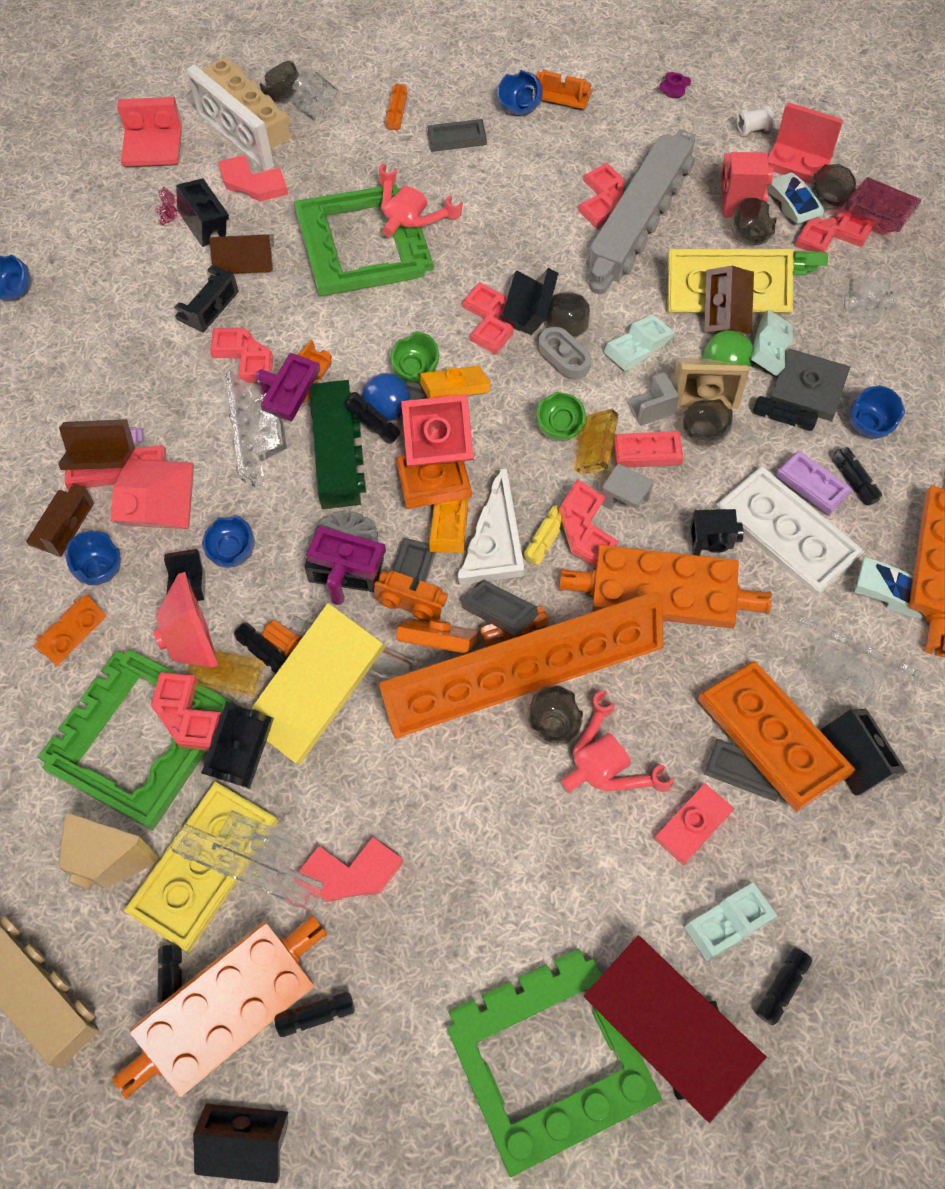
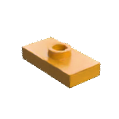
[419,365,491,398]
[429,498,469,553]

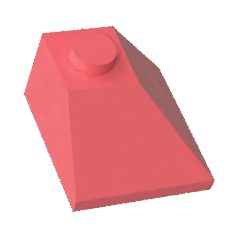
[401,394,474,467]
[110,460,194,529]
[153,572,218,668]

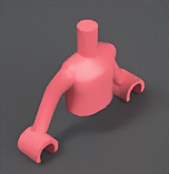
[379,163,463,237]
[560,691,675,793]

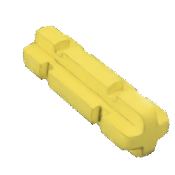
[524,505,563,565]

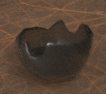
[260,60,301,102]
[811,164,856,209]
[731,198,777,246]
[544,291,590,338]
[683,399,733,447]
[527,685,583,746]

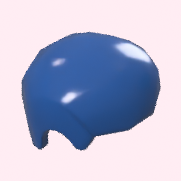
[497,70,543,116]
[0,254,31,301]
[362,373,411,421]
[849,385,905,440]
[202,514,255,568]
[65,530,121,586]

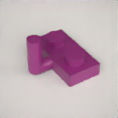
[255,352,321,422]
[306,526,386,605]

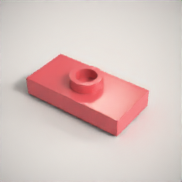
[613,431,683,467]
[654,783,734,866]

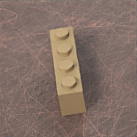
[0,915,99,1069]

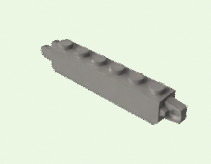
[589,129,696,295]

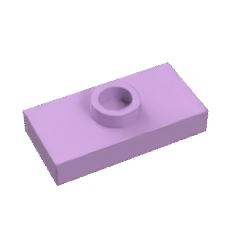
[776,450,852,516]

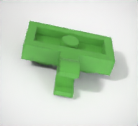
[793,251,828,276]

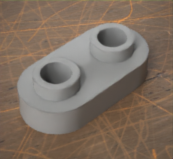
[539,327,591,379]

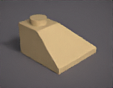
[673,357,749,409]
[59,813,159,890]

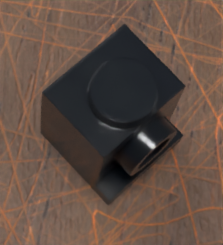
[690,509,744,556]

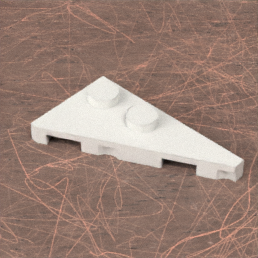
[458,468,525,585]

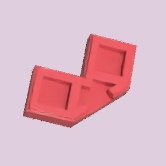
[218,155,288,201]
[578,163,625,229]
[795,211,875,252]
[462,282,513,354]
[210,328,274,383]
[559,479,619,569]
[151,672,222,751]
[295,837,404,902]

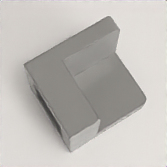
[628,372,679,426]
[601,463,654,510]

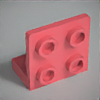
[117,97,182,166]
[768,102,843,187]

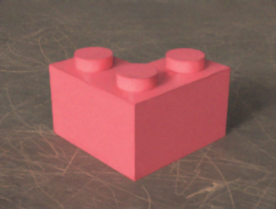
[720,152,774,218]

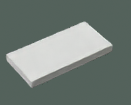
[186,65,274,171]
[715,466,865,597]

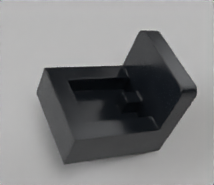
[164,549,206,601]

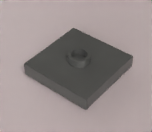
[770,348,851,422]

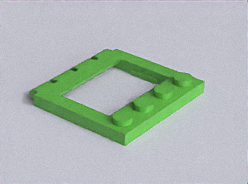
[294,184,434,296]
[38,649,234,831]
[447,948,663,1178]

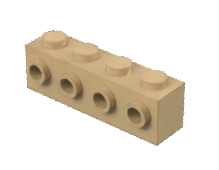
[201,57,291,149]

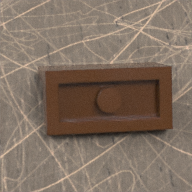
[209,234,274,274]
[704,265,754,335]
[58,419,135,470]
[26,483,94,557]

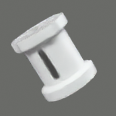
[737,105,773,136]

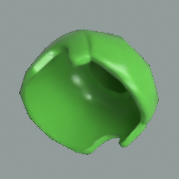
[702,330,753,367]
[390,331,440,383]
[536,391,587,442]

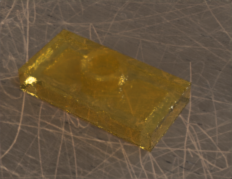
[575,408,619,475]
[186,651,265,697]

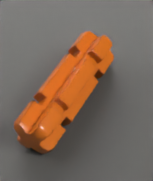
[385,83,408,130]
[480,606,548,646]

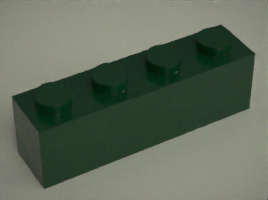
[310,380,367,509]

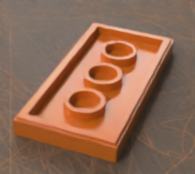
[698,660,855,813]

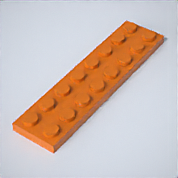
[378,591,664,739]

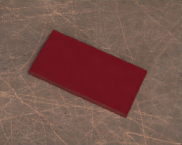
[583,935,767,1124]

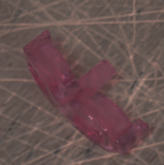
[155,186,178,225]

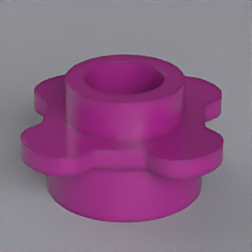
[659,72,691,98]

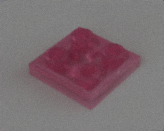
[844,177,922,232]

